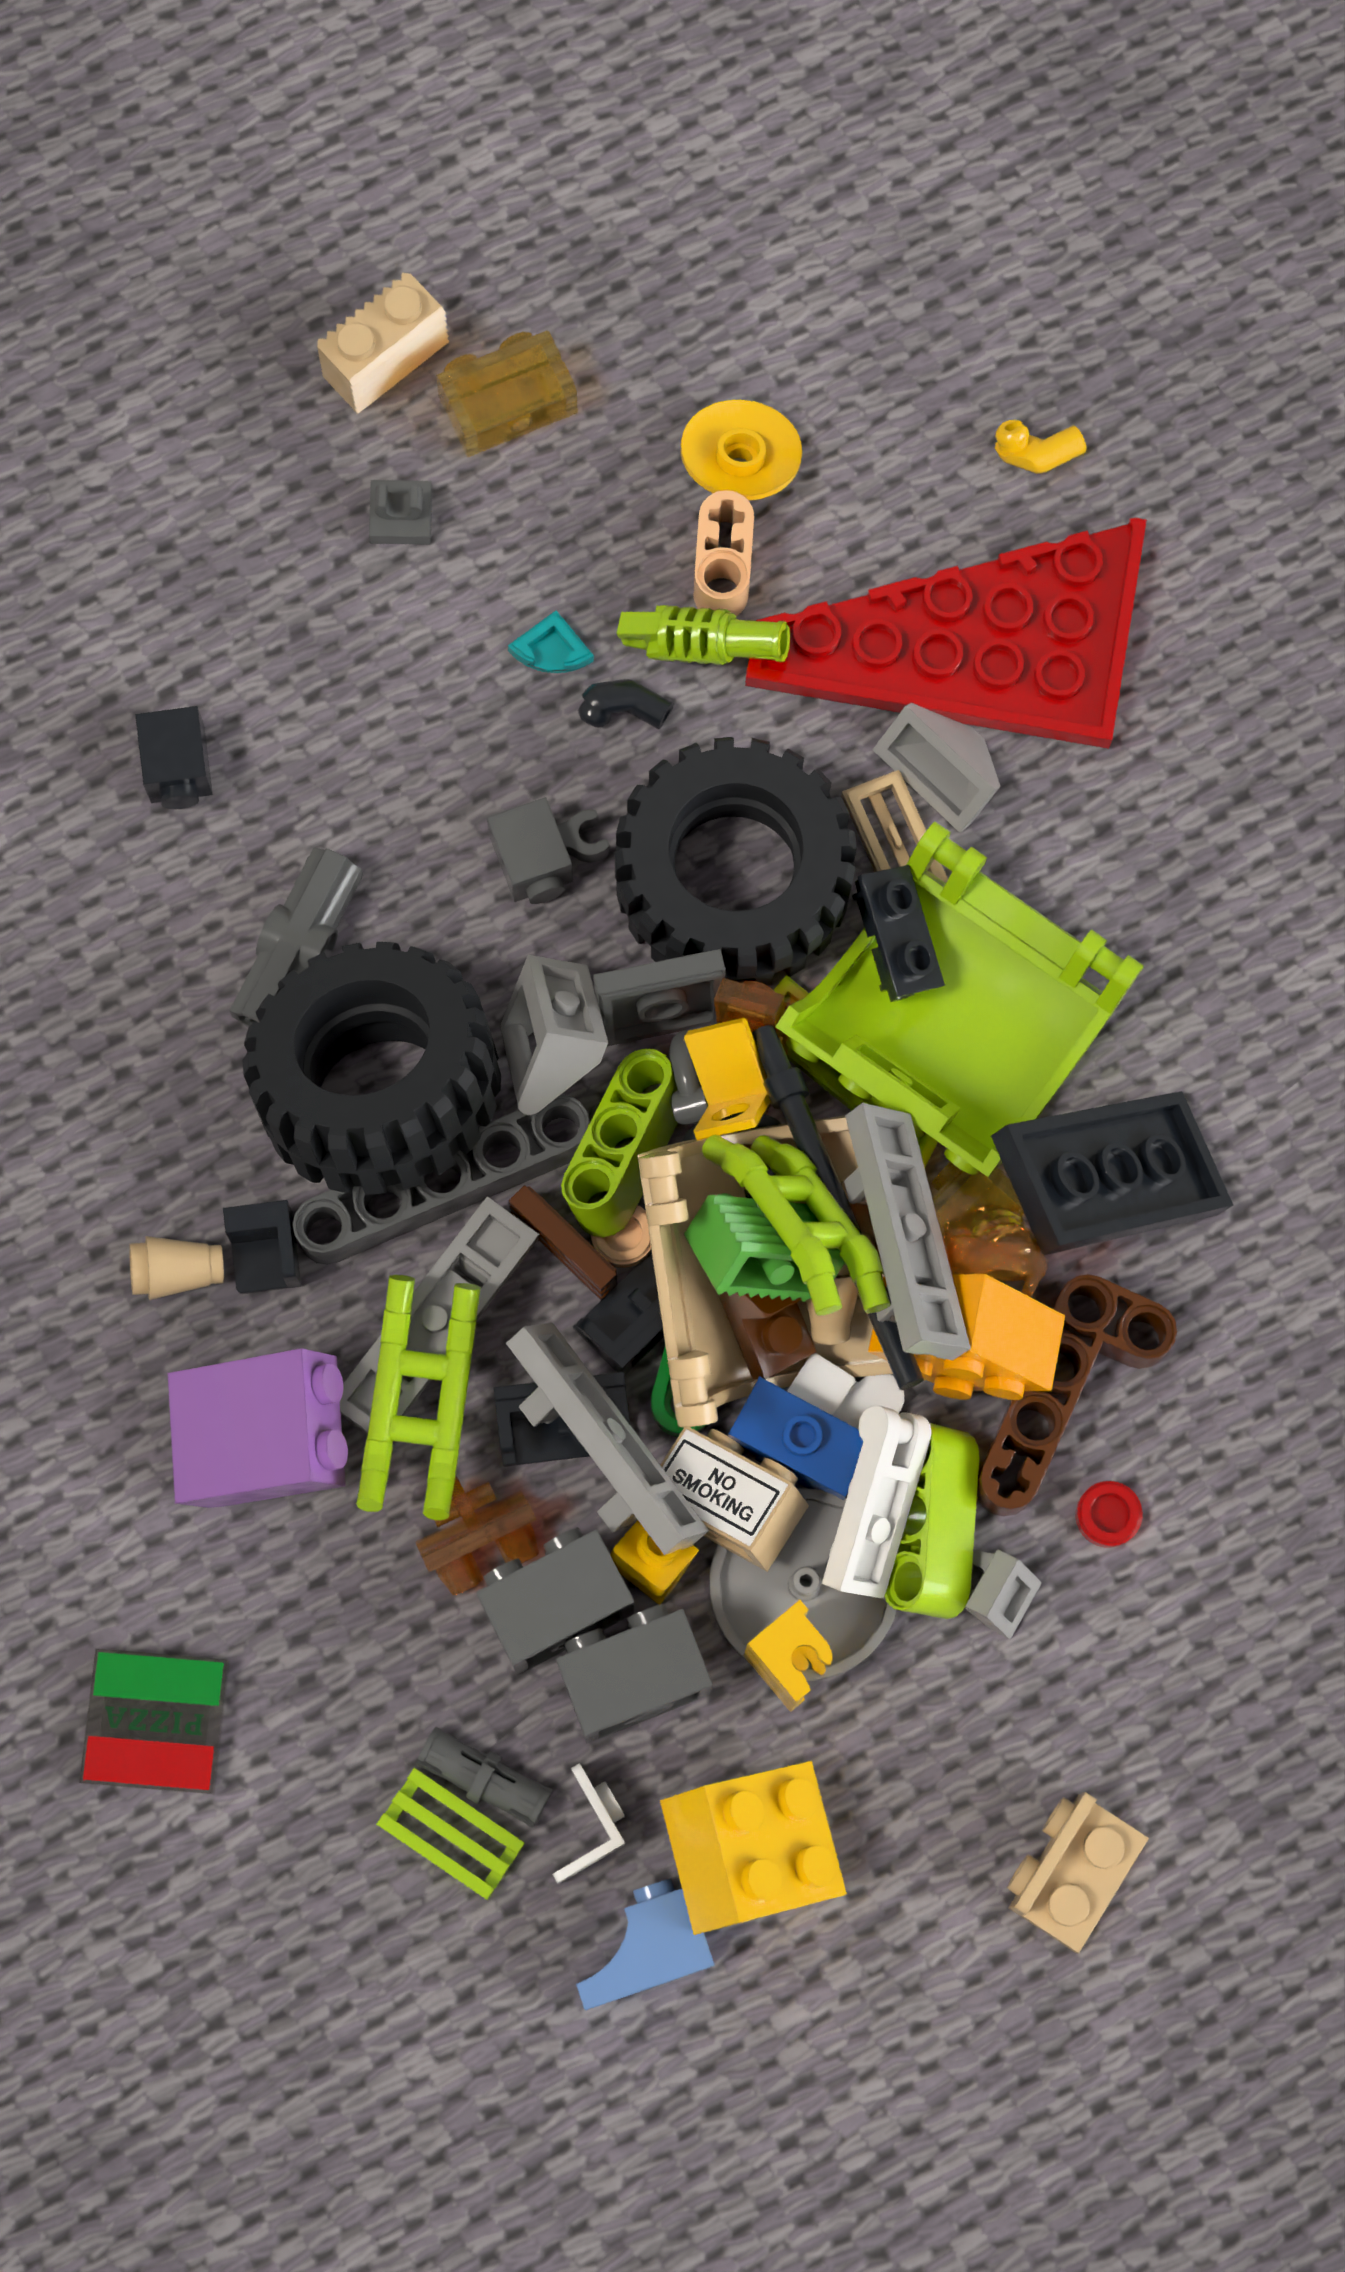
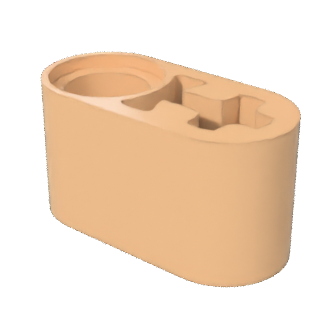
[694,490,754,616]

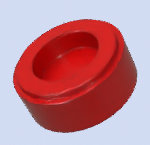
[1075,1481,1143,1548]

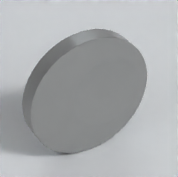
[709,1489,897,1681]

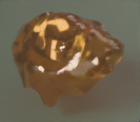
[942,1204,1049,1297]

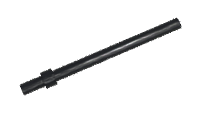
[752,1025,924,1390]

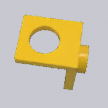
[684,1018,771,1140]

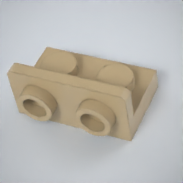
[1007,1792,1149,1953]

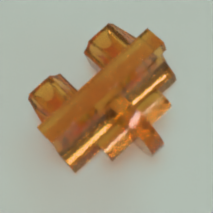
[415,1476,539,1596]

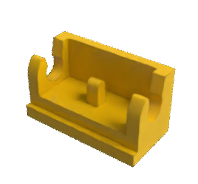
[743,1600,832,1712]

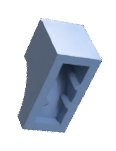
[576,1878,715,2011]

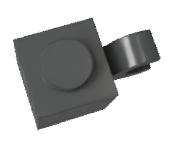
[487,797,610,904]

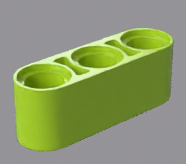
[561,1048,678,1237]
[884,1423,979,1619]

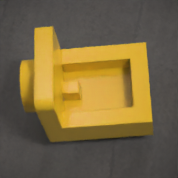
[610,1520,699,1605]

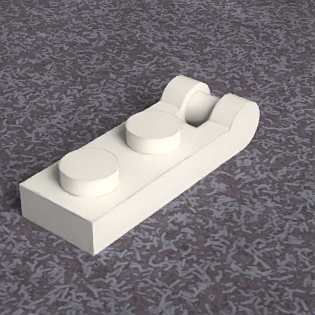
[822,1405,932,1599]

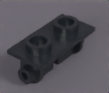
[852,865,945,1002]

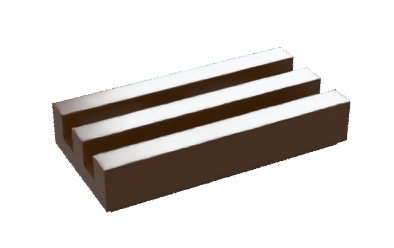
[508,1185,617,1300]

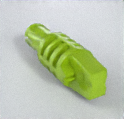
[617,605,790,665]

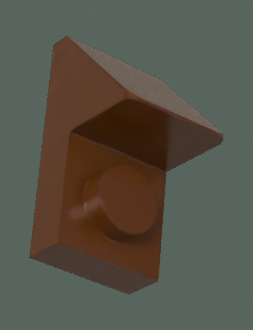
[719,1292,817,1379]

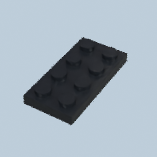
[991,1091,1233,1256]

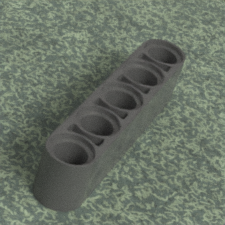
[293,1095,590,1265]

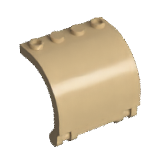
[638,1116,893,1427]

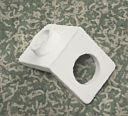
[553,1763,625,1884]

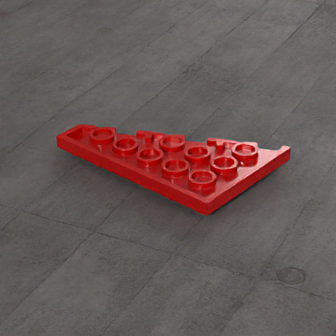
[745,518,1147,749]

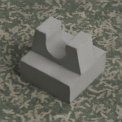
[964,1549,1042,1639]

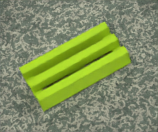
[376,1768,525,1900]

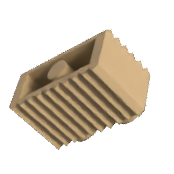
[317,273,449,414]

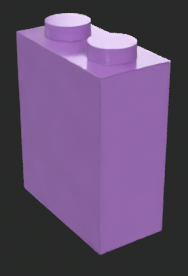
[168,1348,348,1508]

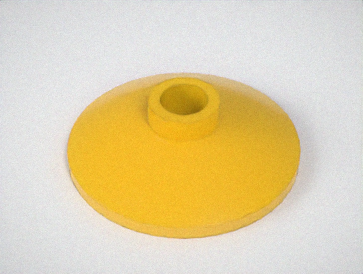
[681,400,802,500]

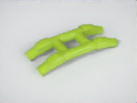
[702,1135,891,1316]
[356,1275,480,1521]

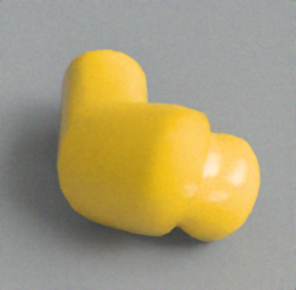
[995,420,1087,474]

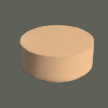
[591,1205,652,1268]

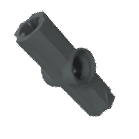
[230,847,363,1027]

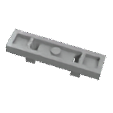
[844,1103,971,1360]
[340,1196,539,1434]
[506,1322,709,1555]

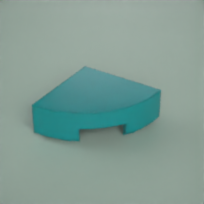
[508,611,594,673]

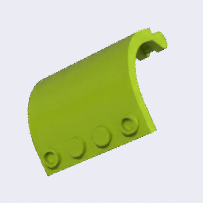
[775,821,1144,1177]

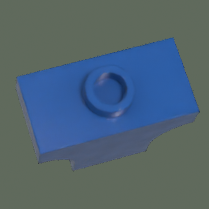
[728,1377,863,1500]

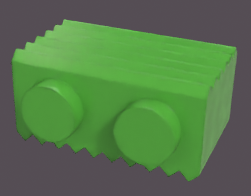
[684,1193,845,1302]

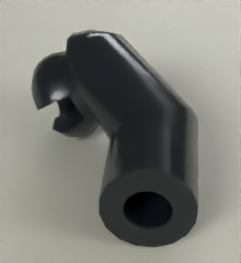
[578,679,674,730]

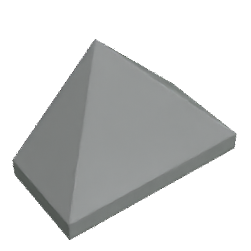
[872,703,1001,833]

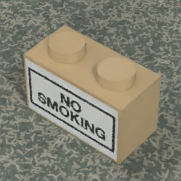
[660,1427,809,1572]

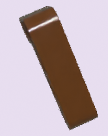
[977,1274,1177,1517]

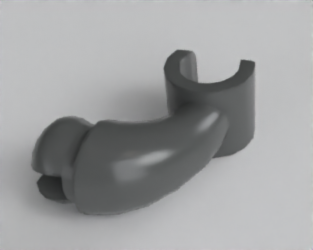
[669,1030,708,1125]

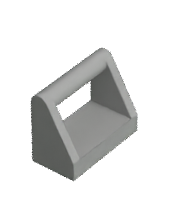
[500,955,608,1115]

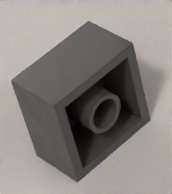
[476,1527,634,1676]
[556,1604,713,1743]

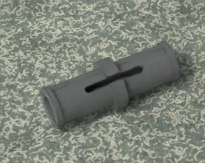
[415,1727,553,1828]

